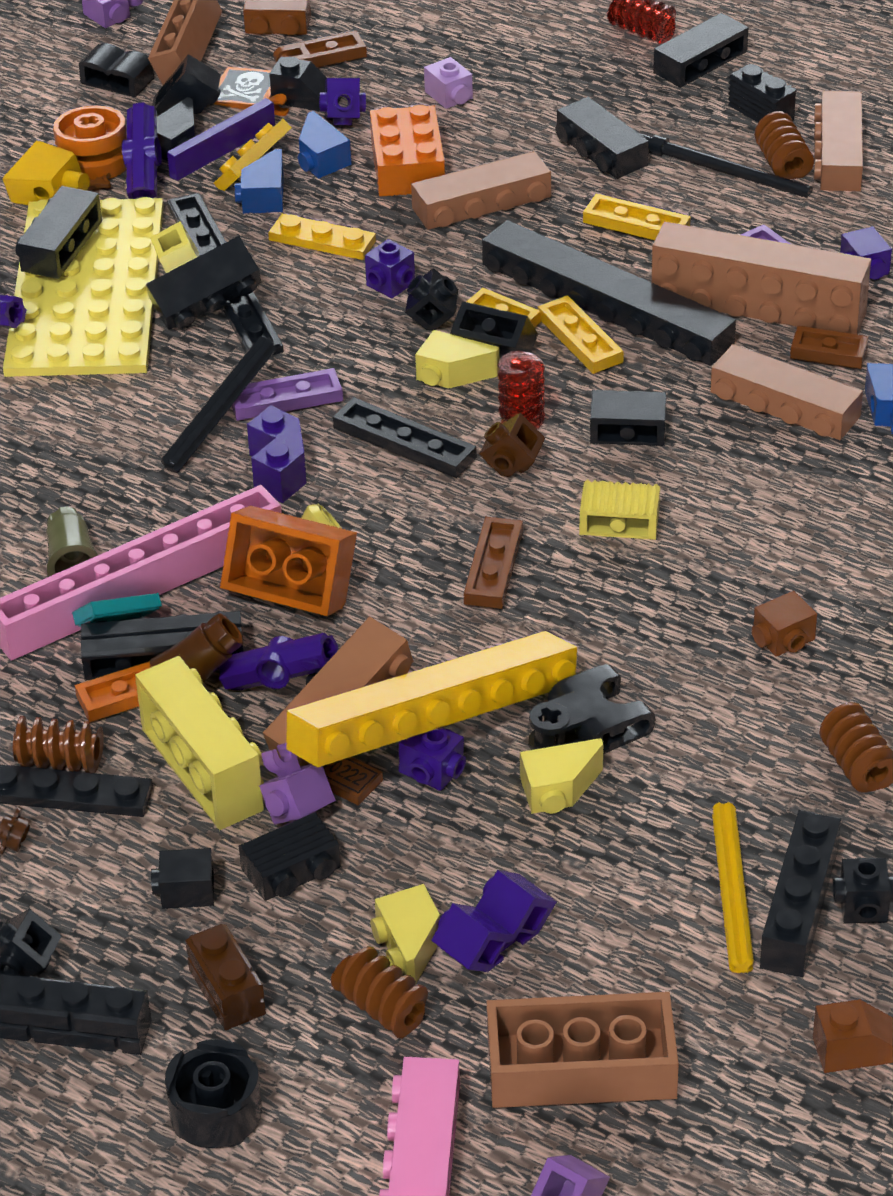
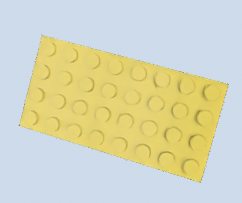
[3,197,164,377]

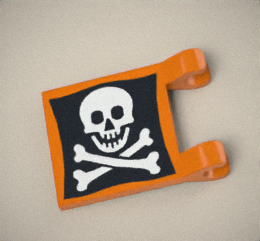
[214,67,289,116]

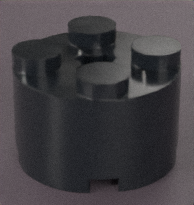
[165,1039,262,1148]

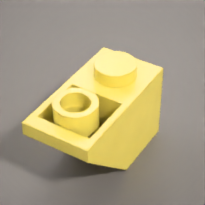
[150,221,200,273]
[370,884,440,985]

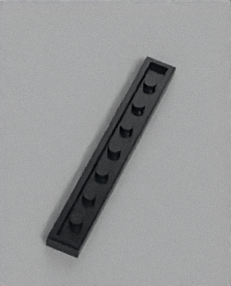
[167,193,284,355]

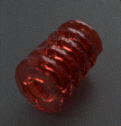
[607,0,676,45]
[498,351,545,429]

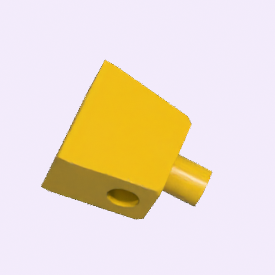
[2,141,90,205]

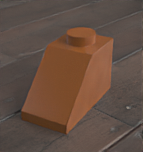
[813,999,893,1073]

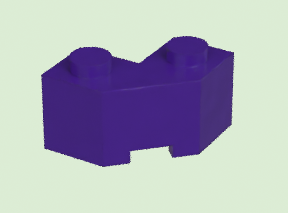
[247,405,307,503]
[431,870,557,972]

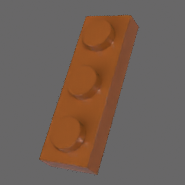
[464,516,523,609]

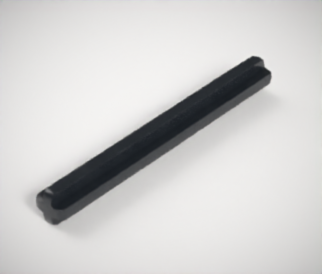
[161,336,276,473]

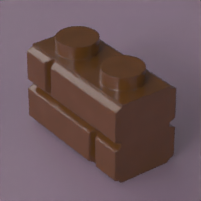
[185,924,266,1031]

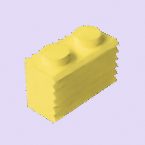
[579,479,660,540]

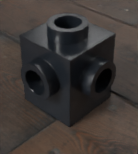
[405,268,459,331]
[833,858,893,924]
[0,908,62,977]

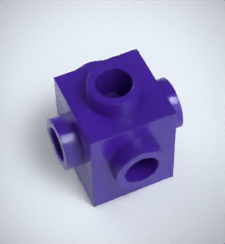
[319,78,366,125]
[365,239,415,299]
[399,727,466,791]

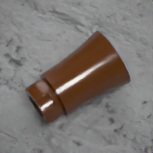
[150,613,243,683]

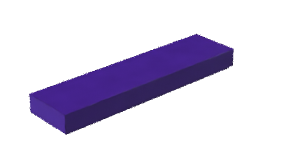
[167,98,275,181]

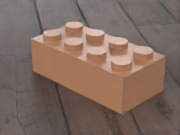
[487,991,679,1108]

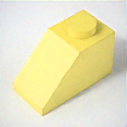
[415,330,500,388]
[520,738,603,814]

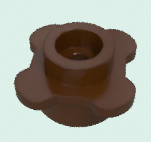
[0,806,32,855]

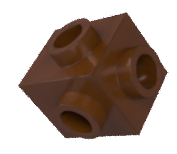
[479,413,545,477]

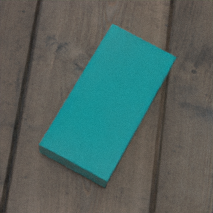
[72,593,162,627]

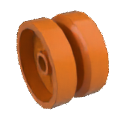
[53,105,127,180]

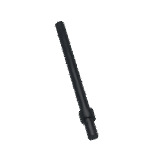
[637,132,813,198]

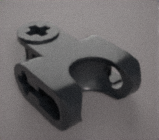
[528,664,656,754]

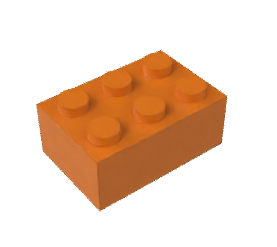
[370,104,445,197]
[220,505,357,616]

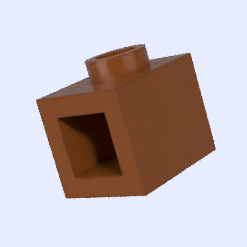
[752,591,817,657]

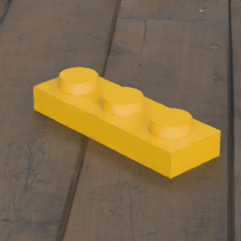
[213,118,292,191]
[583,193,691,240]
[268,214,376,260]
[537,295,624,374]

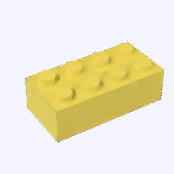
[135,656,264,830]

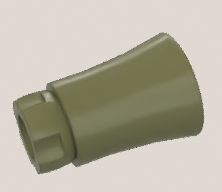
[46,506,98,577]

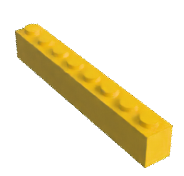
[286,631,577,768]

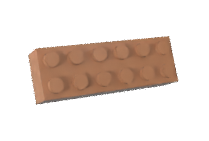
[651,221,871,334]

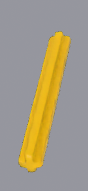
[712,802,754,973]

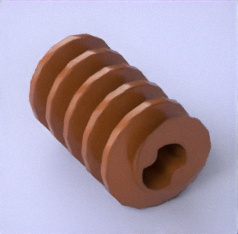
[754,111,814,179]
[819,702,893,793]
[13,716,104,773]
[331,946,428,1039]

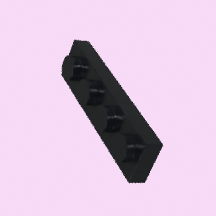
[333,397,477,478]
[0,764,153,817]

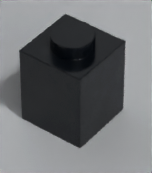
[151,848,214,909]

